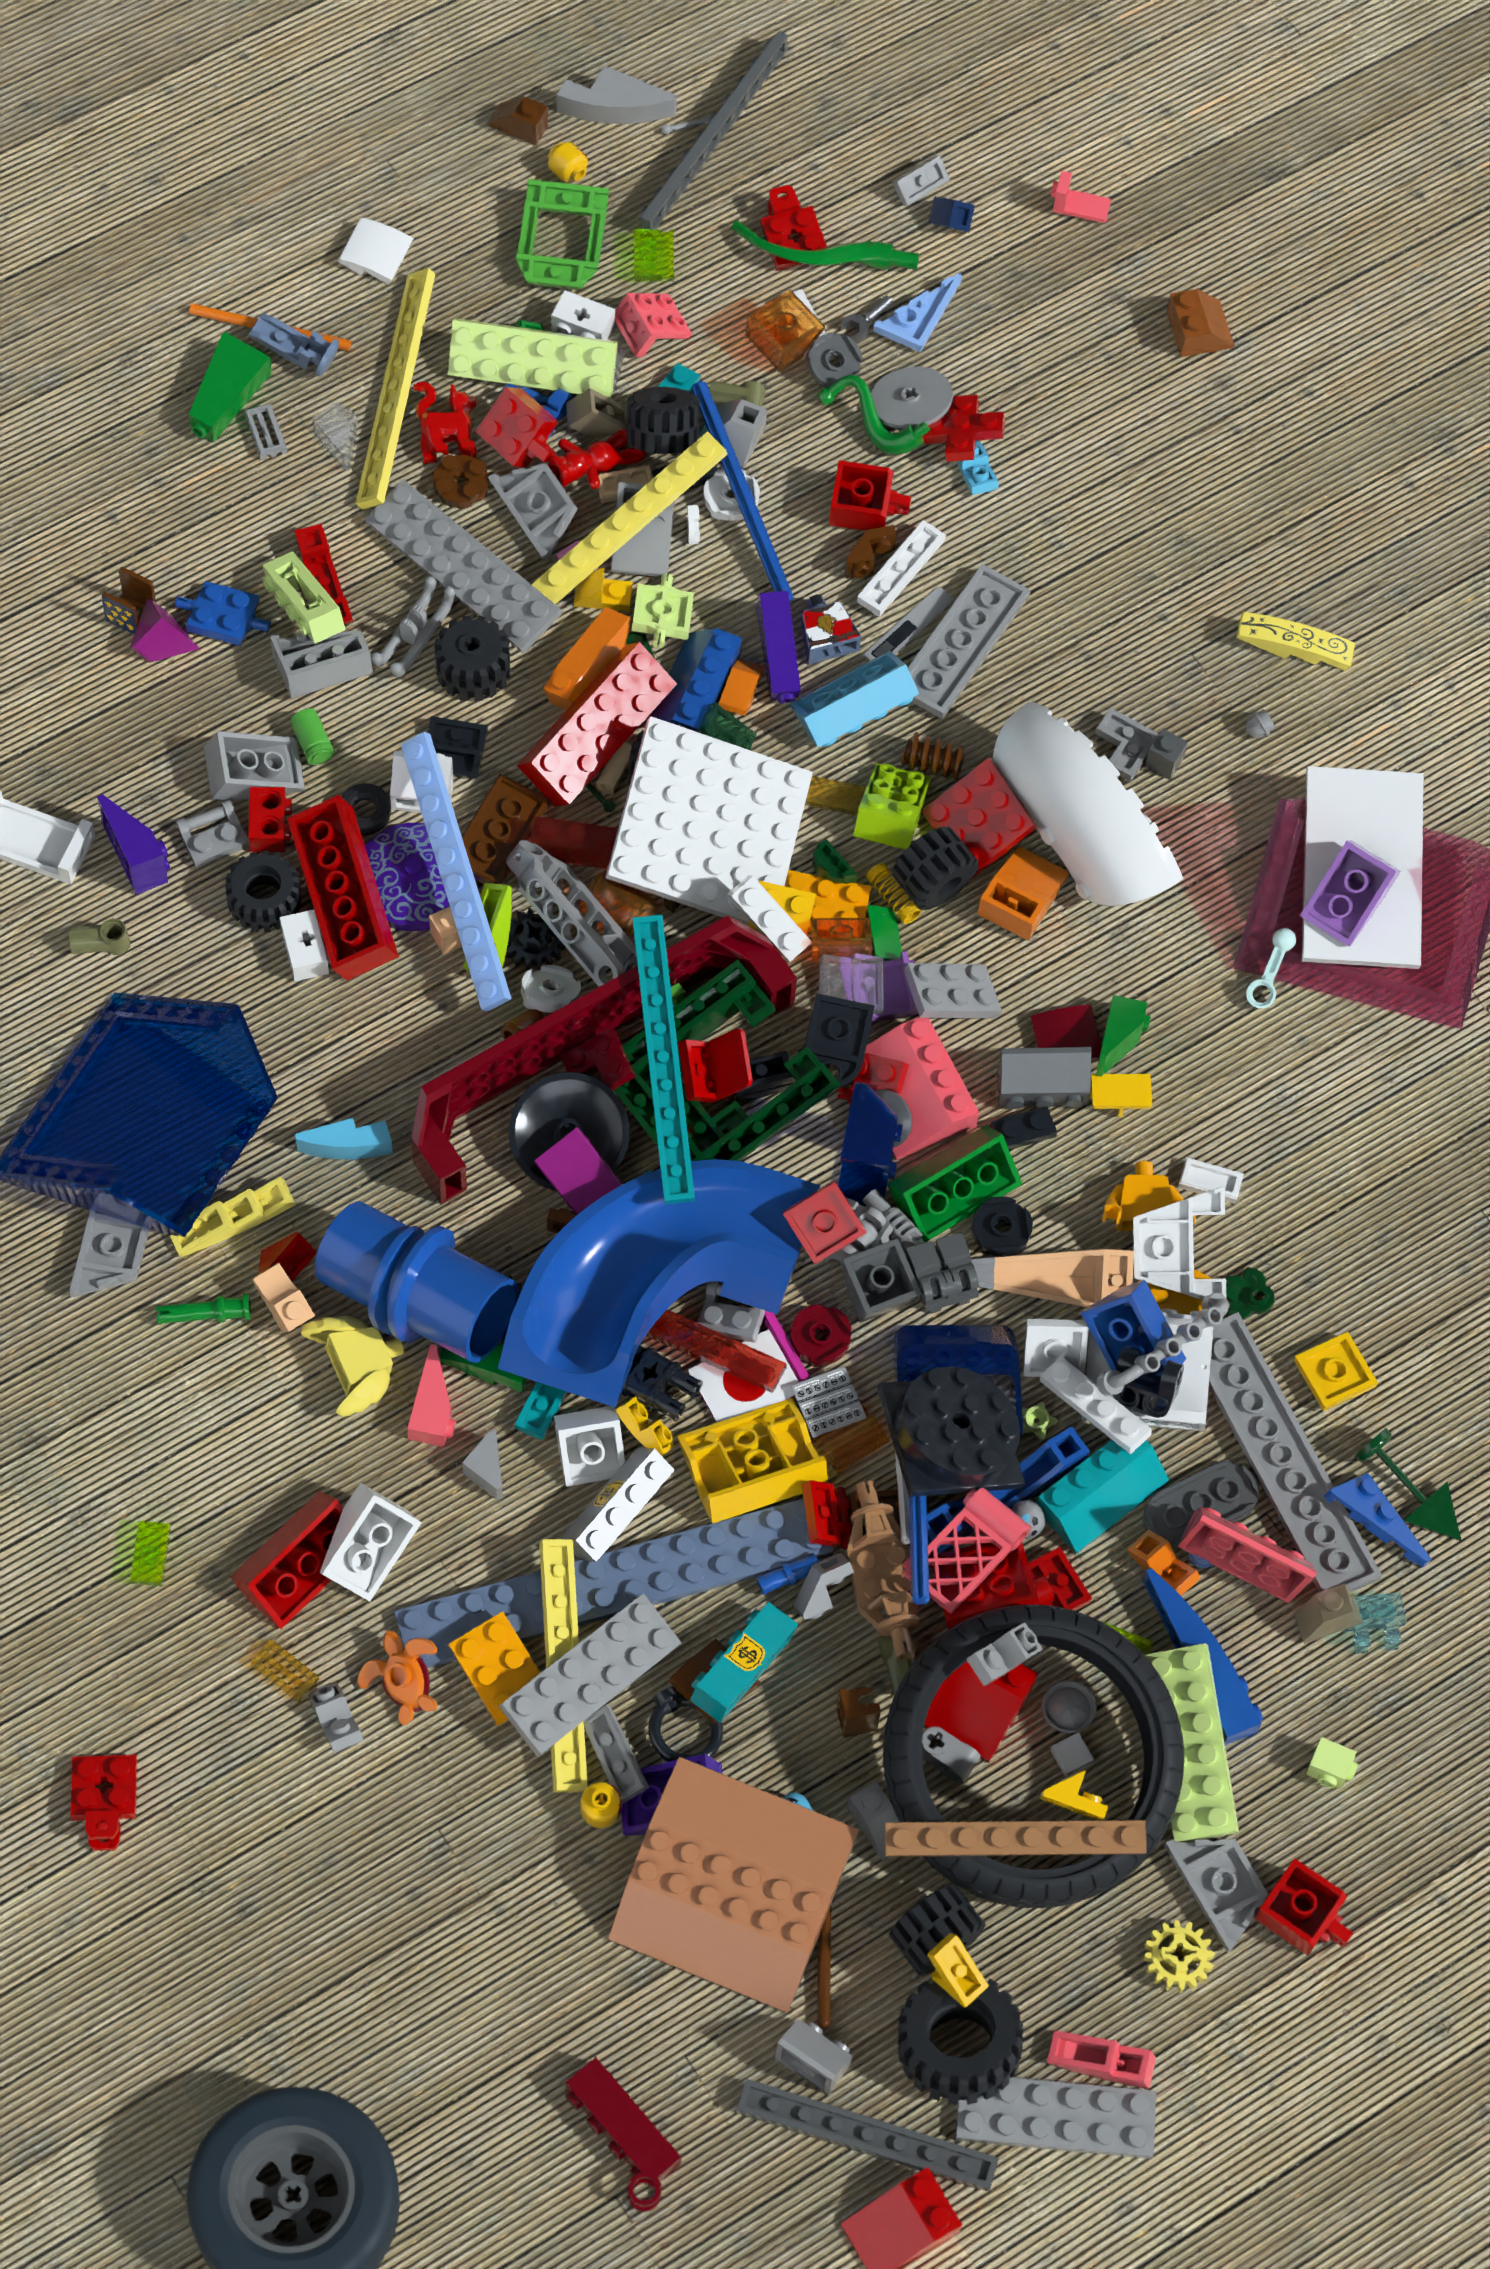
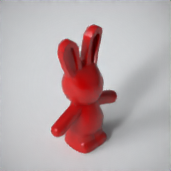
[548,429,645,489]

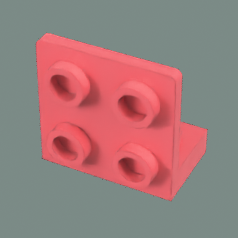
[615,293,692,357]

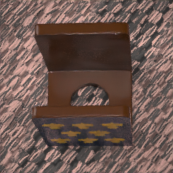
[101,567,156,634]

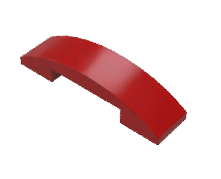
[294,523,353,625]

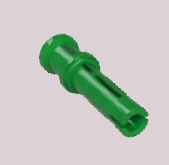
[156,1293,251,1325]

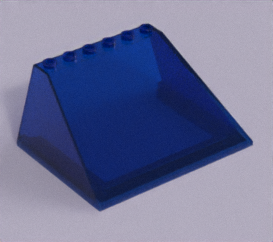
[0,992,278,1237]

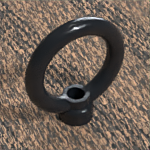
[648,1686,723,1762]

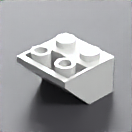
[390,751,453,813]

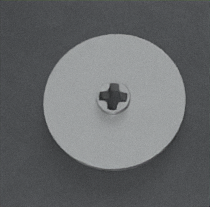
[871,366,953,429]

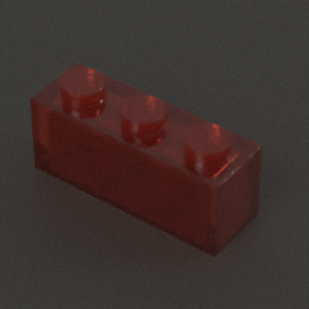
[531,816,618,869]

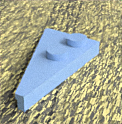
[873,273,962,352]

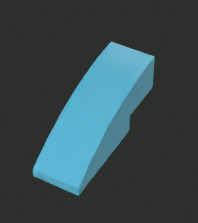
[295,1118,393,1160]

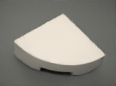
[687,505,700,545]

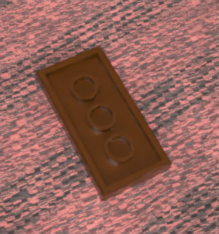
[462,774,551,884]

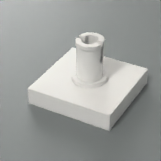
[1023,1319,1089,1377]

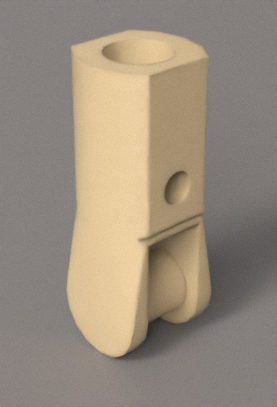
[596,742,631,794]

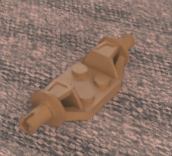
[846,1480,920,1661]

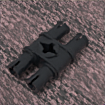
[621,1345,703,1421]

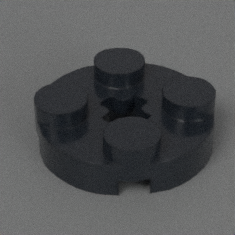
[971,1196,1033,1257]

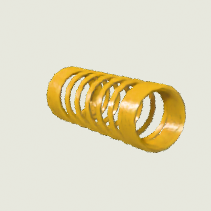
[866,863,921,924]

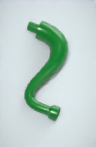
[818,374,930,456]

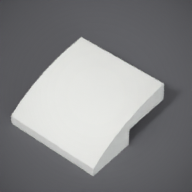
[338,217,413,285]

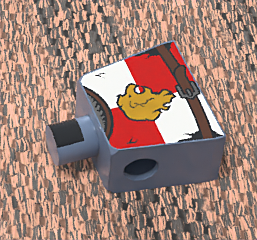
[801,594,861,665]

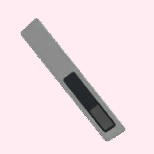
[863,587,954,661]

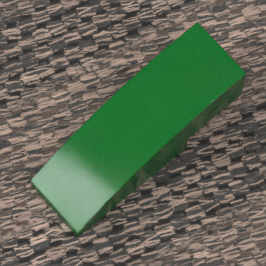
[439,1344,528,1392]

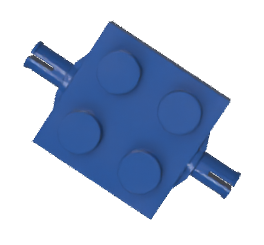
[175,581,271,646]

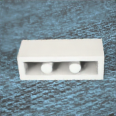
[727,875,812,962]

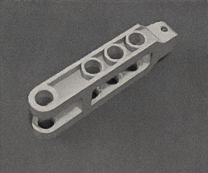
[506,840,637,987]

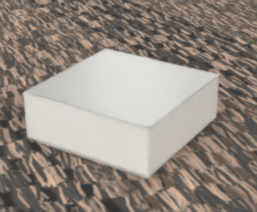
[1050,1733,1094,1777]

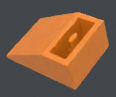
[978,846,1070,941]

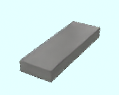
[584,1704,649,1804]

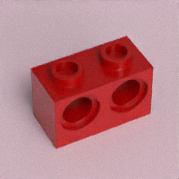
[248,787,292,852]

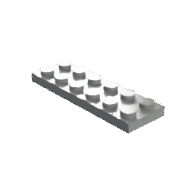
[908,564,1031,719]
[499,1593,682,1757]
[955,2077,1157,2159]

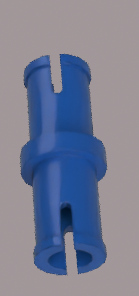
[756,1553,818,1595]

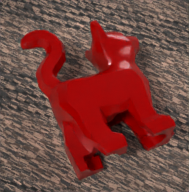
[413,382,477,464]

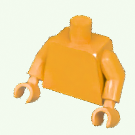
[1102,1161,1196,1231]

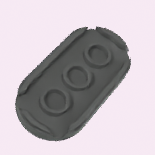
[1143,1461,1259,1549]

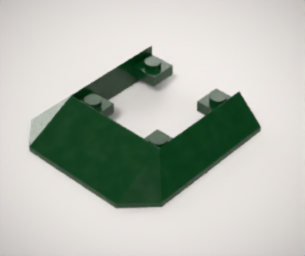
[613,959,840,1161]

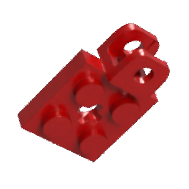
[760,185,827,271]
[70,1755,138,1851]

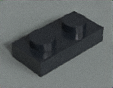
[990,1106,1057,1150]

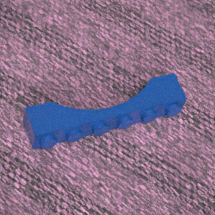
[927,1427,1089,1556]

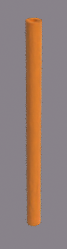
[189,303,352,351]

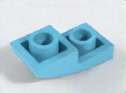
[957,440,999,496]

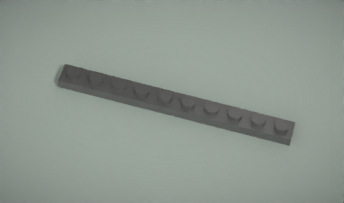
[639,30,788,238]

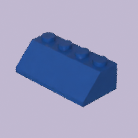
[645,628,742,734]

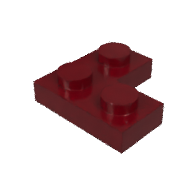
[560,1027,636,1091]

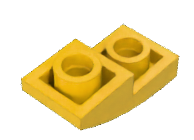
[615,1396,675,1456]

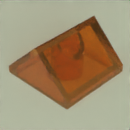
[579,872,660,936]

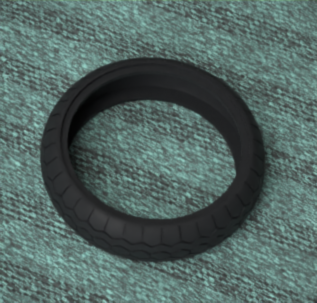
[883,1604,1184,1908]

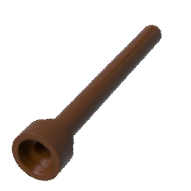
[817,1887,838,2029]

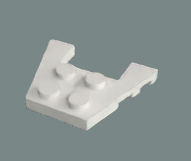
[1133,1187,1226,1300]

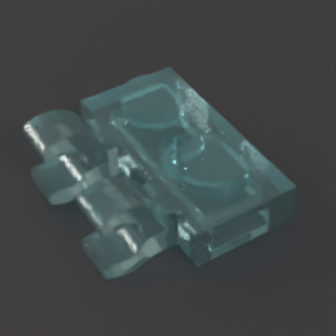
[1343,1592,1407,1654]

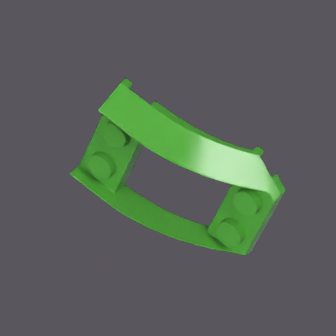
[516,179,609,290]

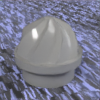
[1246,709,1275,738]

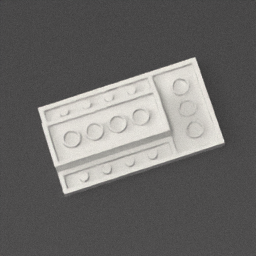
[1302,766,1424,969]

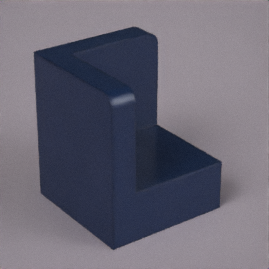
[929,196,975,232]

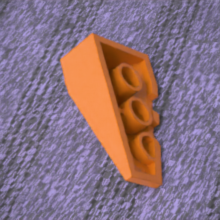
[543,607,631,710]

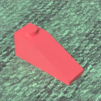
[407,1344,456,1447]

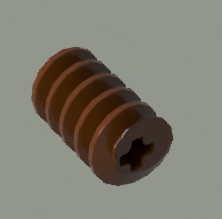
[901,732,964,782]

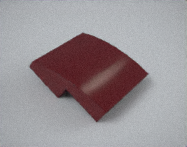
[1031,1004,1102,1063]

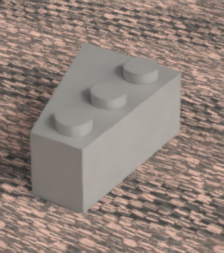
[270,630,373,699]

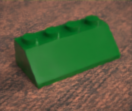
[887,1125,1023,1243]

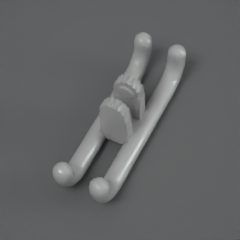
[371,576,455,677]

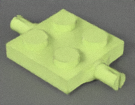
[631,573,694,649]

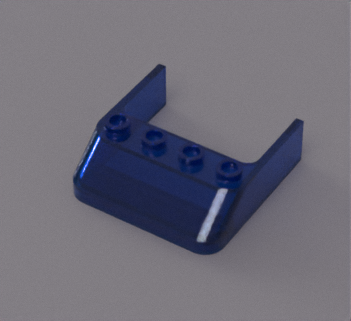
[893,1325,1023,1443]

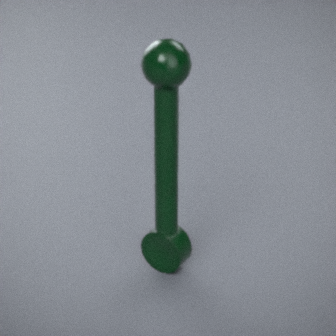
[585,783,615,813]

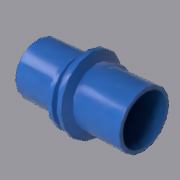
[315,1201,519,1363]

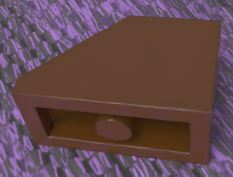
[488,96,548,146]

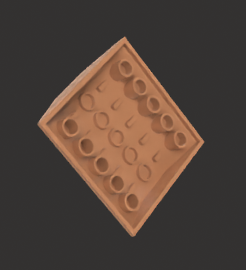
[608,1757,860,2013]

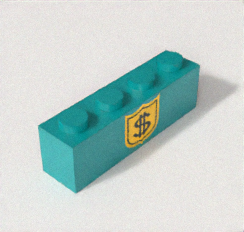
[690,1602,798,1723]

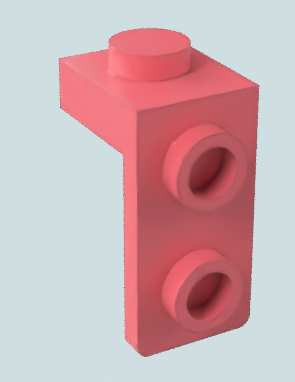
[1050,171,1111,223]

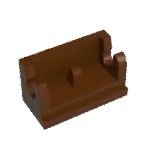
[836,1687,881,1738]

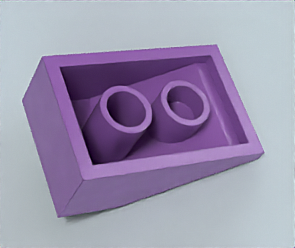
[1300,840,1401,947]

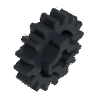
[507,908,566,971]

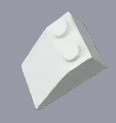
[320,1482,422,1601]

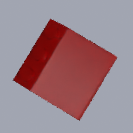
[924,1661,1038,1763]

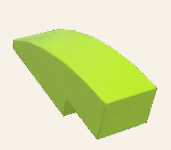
[463,883,512,973]

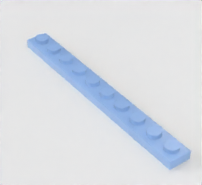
[401,732,511,1011]

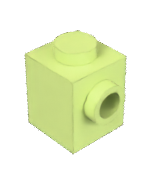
[1306,1737,1358,1789]

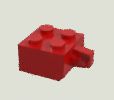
[475,387,558,468]
[829,460,911,531]
[1255,1858,1353,1956]

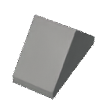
[462,1430,503,1499]

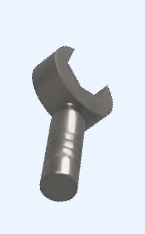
[841,295,893,343]

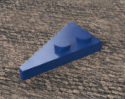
[1324,1473,1432,1568]

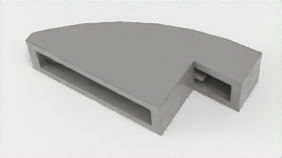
[557,66,677,124]

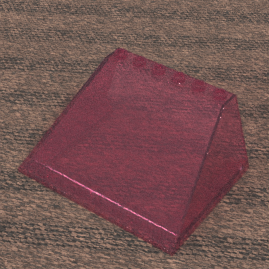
[1233,798,1490,1029]

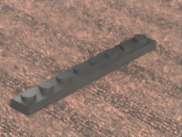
[736,2078,999,2192]

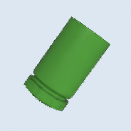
[290,708,335,765]

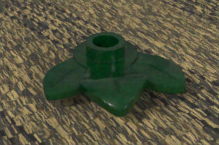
[1223,1267,1275,1320]

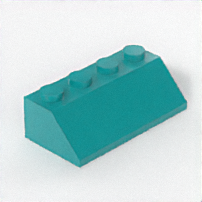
[1037,1440,1169,1555]

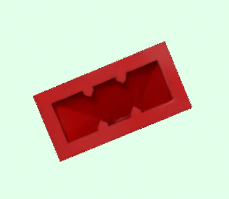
[258,1232,317,1282]

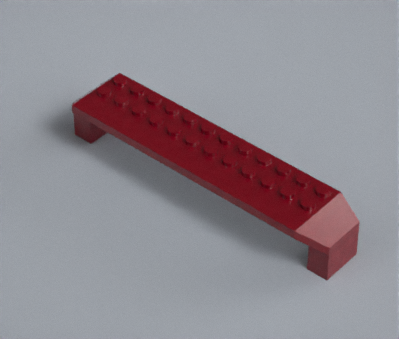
[411,915,797,1204]

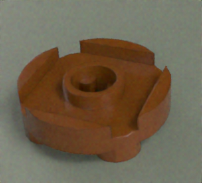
[433,455,489,509]

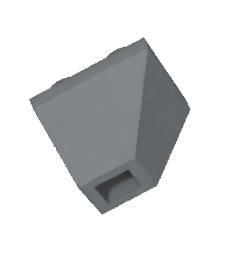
[699,399,767,470]

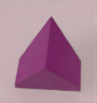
[130,599,200,663]

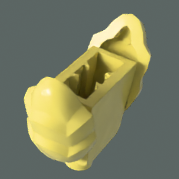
[301,1315,404,1417]

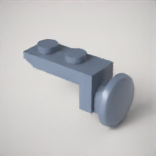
[248,313,339,377]

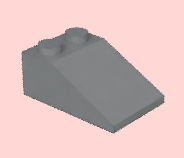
[203,731,305,801]

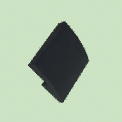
[428,716,488,779]

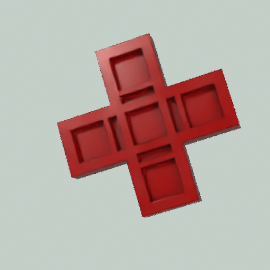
[922,394,1005,462]

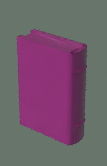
[534,1127,623,1215]

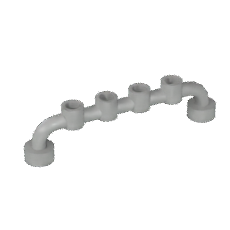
[1097,1293,1229,1396]

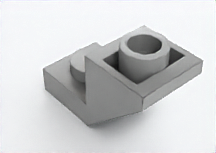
[793,1553,854,1620]
[967,1623,1043,1686]
[308,1683,364,1753]

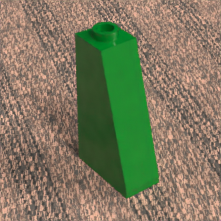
[189,331,272,443]

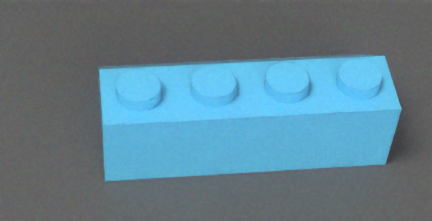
[790,651,919,747]

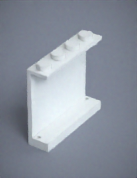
[1082,1309,1213,1431]

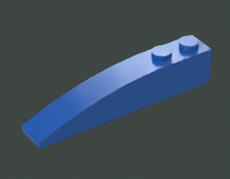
[1142,1568,1263,1746]

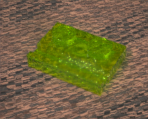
[634,229,674,281]

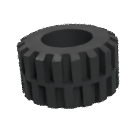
[225,851,301,933]

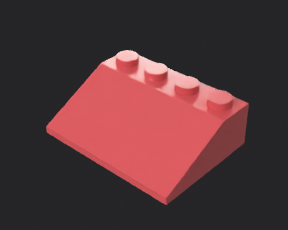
[864,1017,979,1160]
[1178,1506,1316,1603]

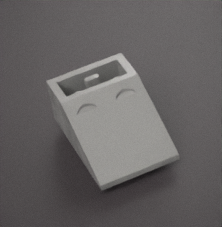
[611,482,675,577]

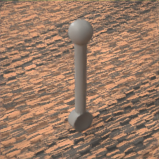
[661,114,712,135]

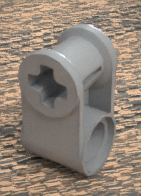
[922,1727,980,1784]

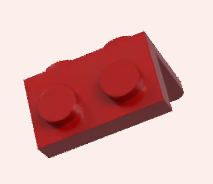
[678,1029,753,1103]

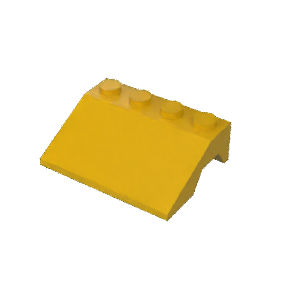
[677,1398,828,1524]

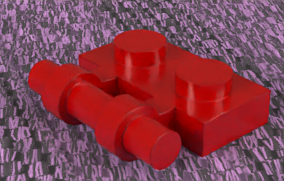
[838,1053,909,1106]
[802,1480,853,1550]

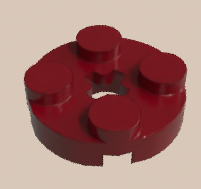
[790,1305,851,1367]

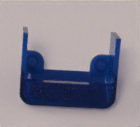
[838,1081,903,1207]

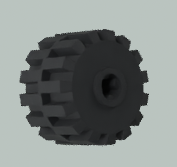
[627,387,700,454]
[434,615,511,702]
[892,826,979,910]
[889,1884,986,1976]

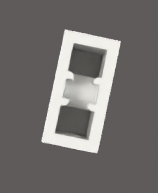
[551,290,615,340]
[280,910,330,982]

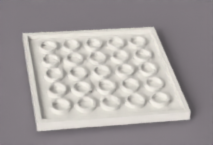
[605,716,813,925]

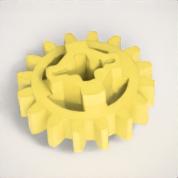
[1143,1920,1215,1993]

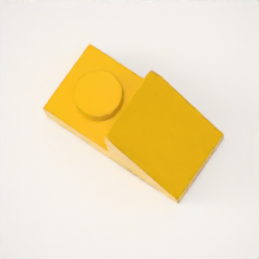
[574,568,633,611]
[1039,1770,1108,1821]
[927,1933,989,2007]

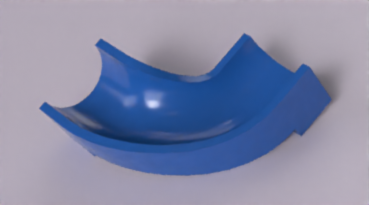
[498,1159,821,1408]

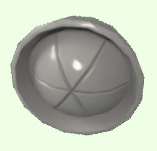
[1041,1680,1097,1733]

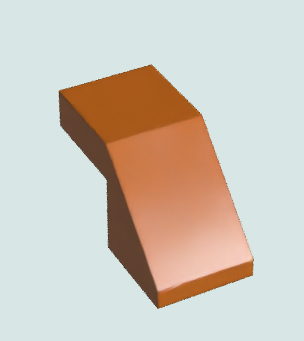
[718,659,765,716]
[1127,1529,1201,1596]

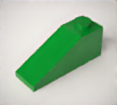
[1096,995,1151,1076]

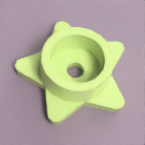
[1019,1402,1058,1440]

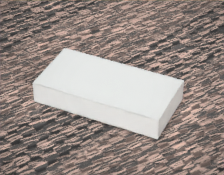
[1178,1157,1244,1204]

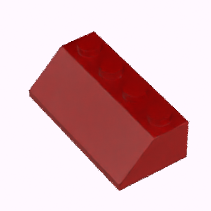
[230,1491,343,1629]

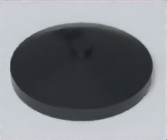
[509,1072,630,1192]

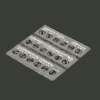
[791,1366,867,1438]

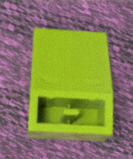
[853,763,932,850]

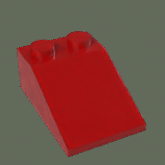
[840,2167,963,2269]

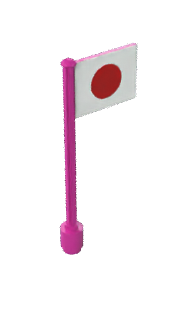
[688,1311,810,1423]

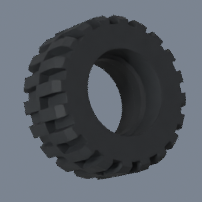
[898,1979,1023,2105]

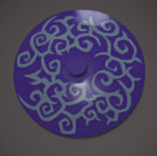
[365,822,450,931]

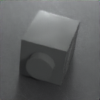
[1145,728,1188,780]

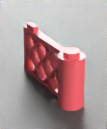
[902,1487,1031,1614]

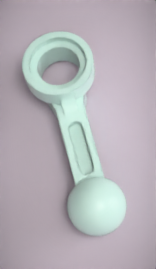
[1246,928,1296,1009]

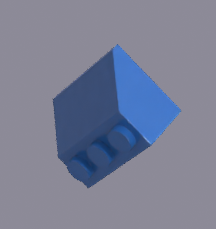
[1081,1279,1186,1377]

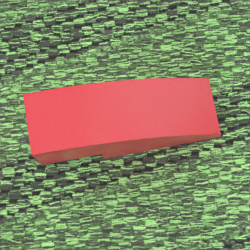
[1047,2030,1156,2089]

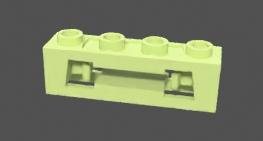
[262,551,346,644]

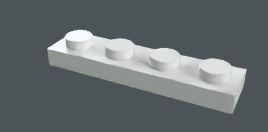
[857,520,946,617]
[1040,1356,1152,1454]

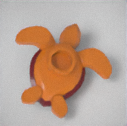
[358,1630,437,1725]

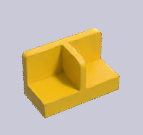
[1089,1074,1152,1117]

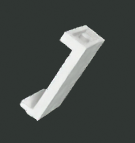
[0,791,95,884]

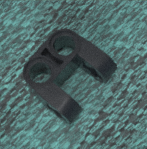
[1113,1346,1184,1418]

